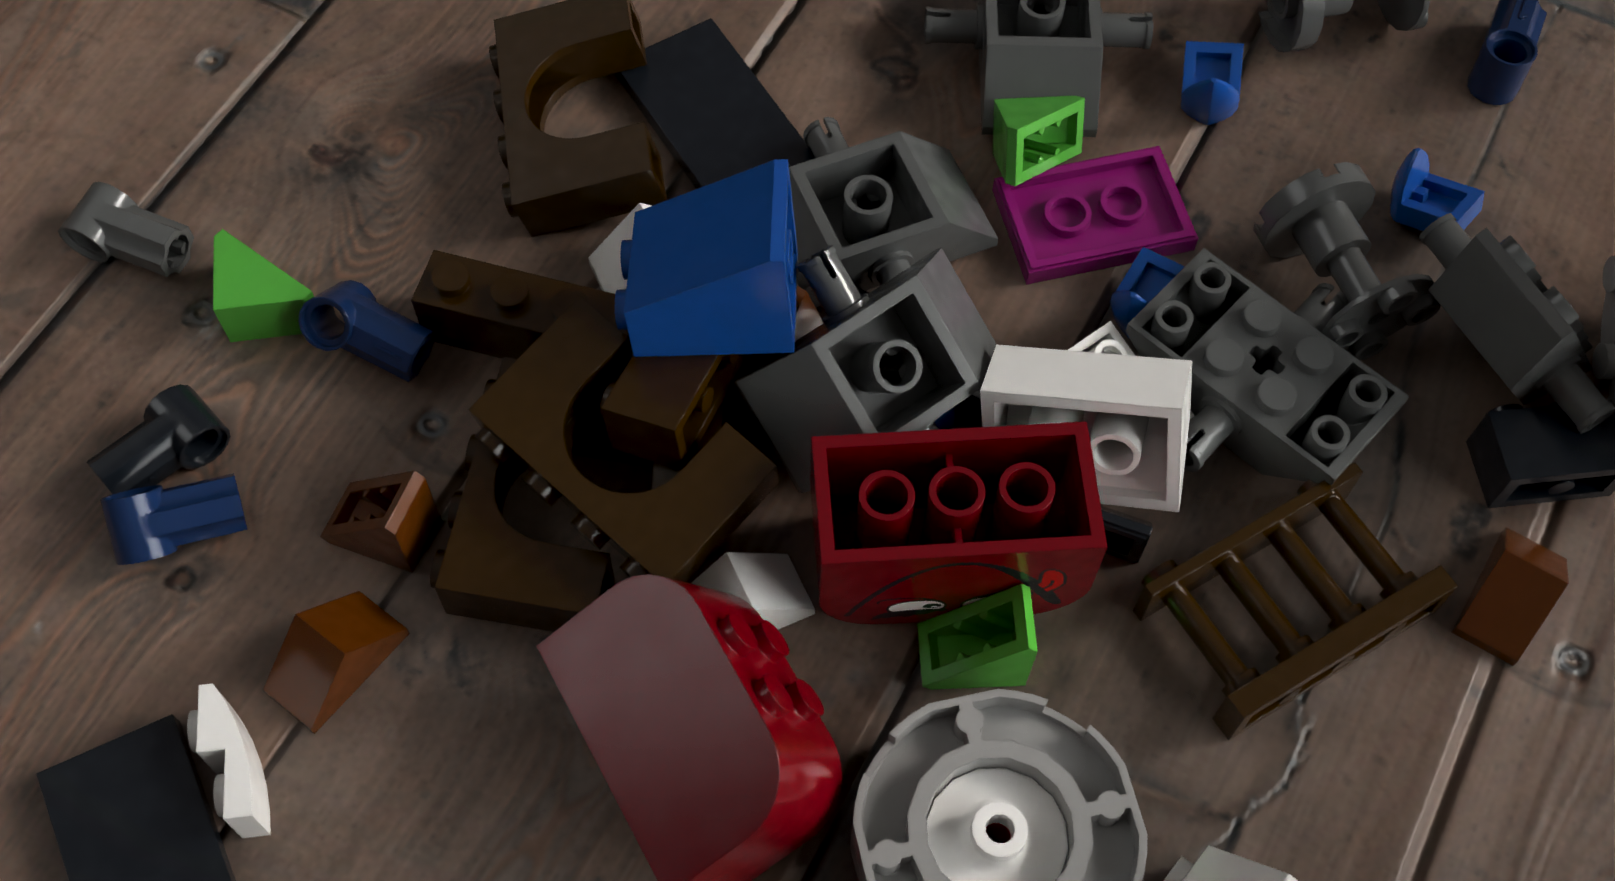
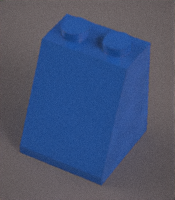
[615,159,798,357]

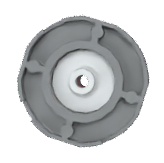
[850,689,1148,881]

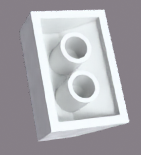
[980,344,1192,512]

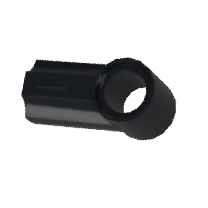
[87,384,231,494]

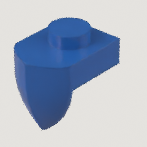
[1180,41,1244,125]
[1390,148,1485,231]
[1110,247,1185,339]

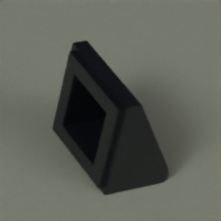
[1101,505,1153,563]

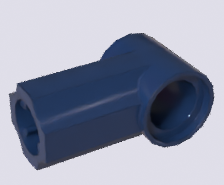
[1467,0,1547,105]
[298,280,435,382]
[100,473,247,565]

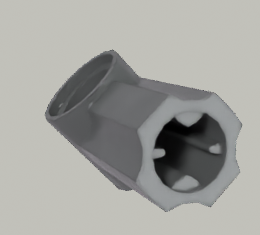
[58,182,194,277]

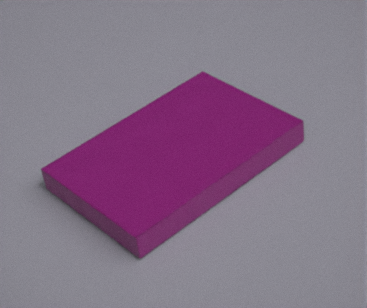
[992,146,1199,285]

